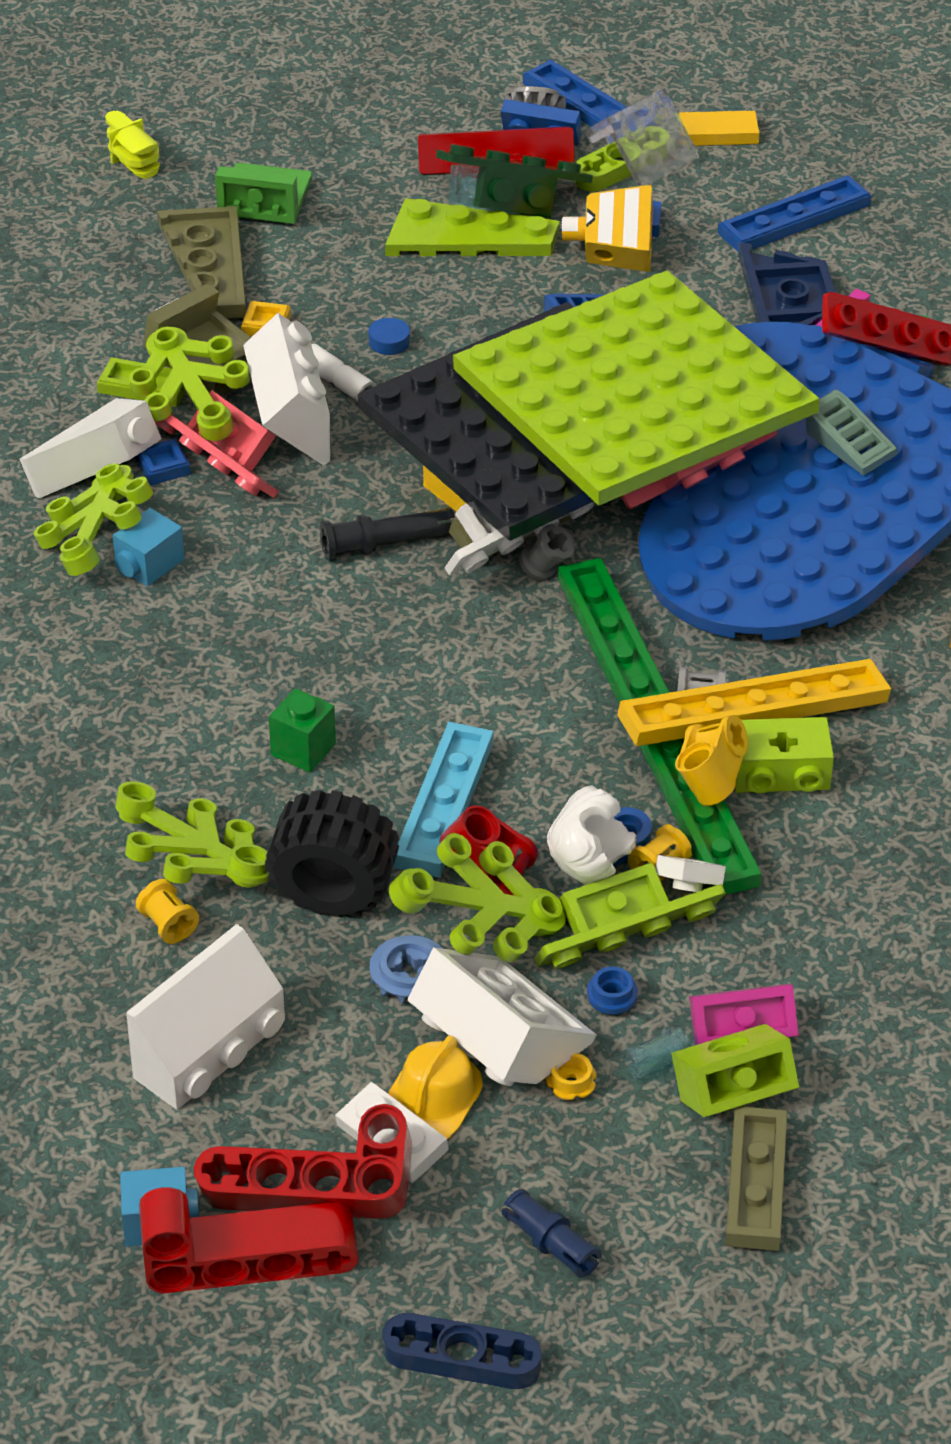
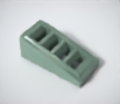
[806,389,897,476]

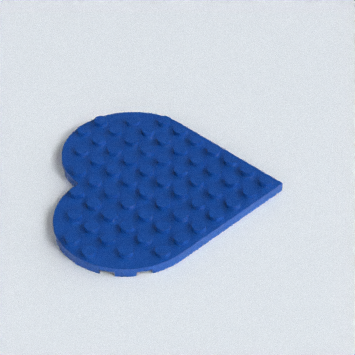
[639,322,951,640]

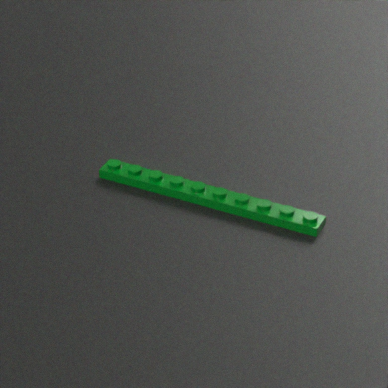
[558,558,761,895]

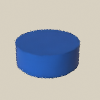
[368,318,410,355]

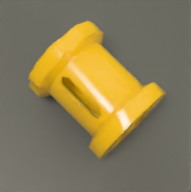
[628,824,692,882]
[136,879,199,944]

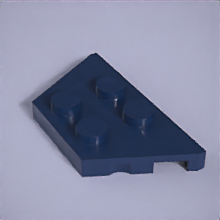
[738,243,836,326]

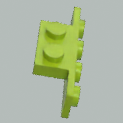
[534,863,726,969]

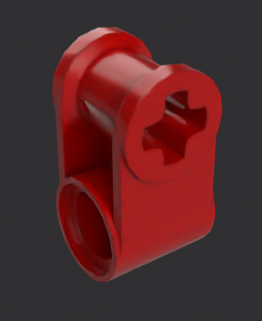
[439,805,538,896]

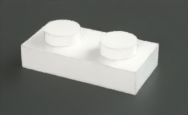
[335,1082,449,1183]

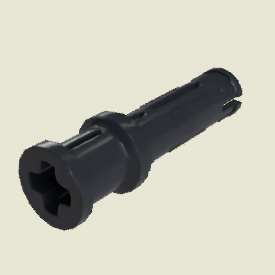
[320,507,455,561]

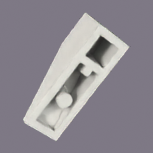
[19,398,161,498]

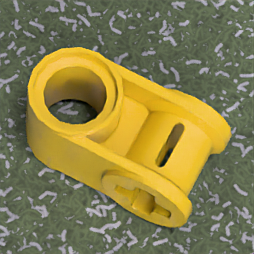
[675,714,748,806]

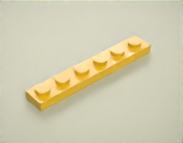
[617,658,891,747]

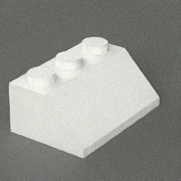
[243,313,330,465]
[126,924,285,1110]
[407,947,597,1086]

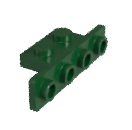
[436,144,593,218]

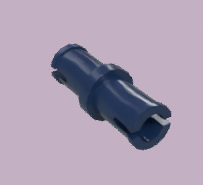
[502,1189,602,1278]

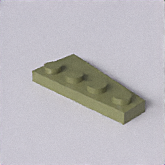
[157,206,246,319]

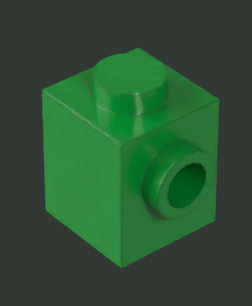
[269,688,336,773]

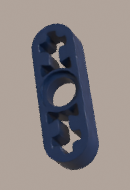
[382,1313,541,1389]

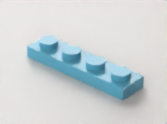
[394,722,494,878]

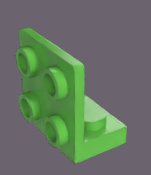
[215,163,312,224]

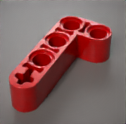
[194,1104,412,1219]
[139,1187,359,1294]

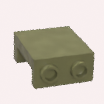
[143,283,251,396]

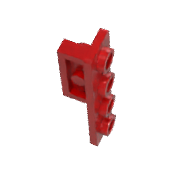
[417,127,574,184]
[822,291,951,366]

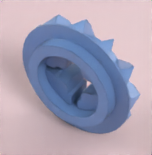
[369,935,443,1003]

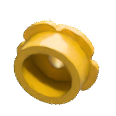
[546,1053,597,1100]

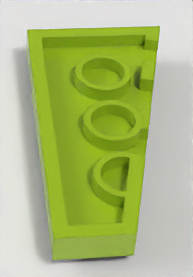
[385,198,560,256]

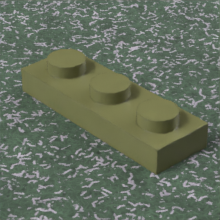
[725,1106,787,1251]

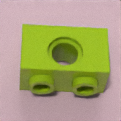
[671,1024,799,1117]

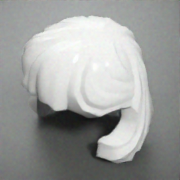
[547,785,636,885]

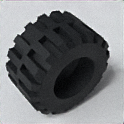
[265,790,399,917]

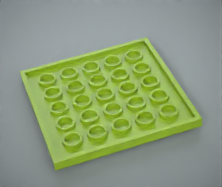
[453,270,819,505]

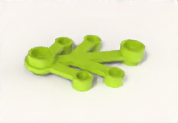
[129,327,251,441]
[33,463,153,576]
[115,781,269,888]
[389,833,566,962]

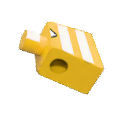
[562,185,653,272]

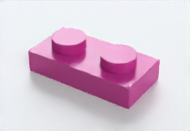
[689,984,799,1045]

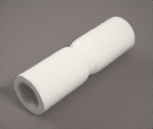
[311,344,376,402]

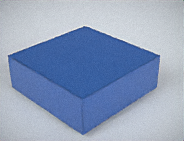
[135,439,191,486]

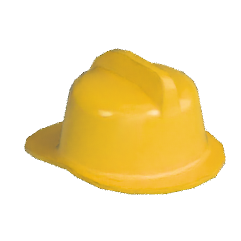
[388,1035,483,1140]

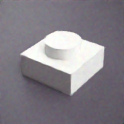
[656,855,726,892]

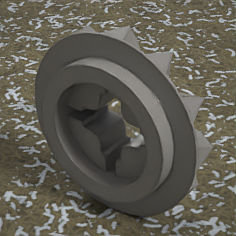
[505,86,566,109]

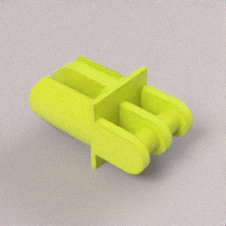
[105,111,160,179]

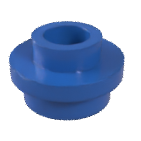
[587,966,638,1014]

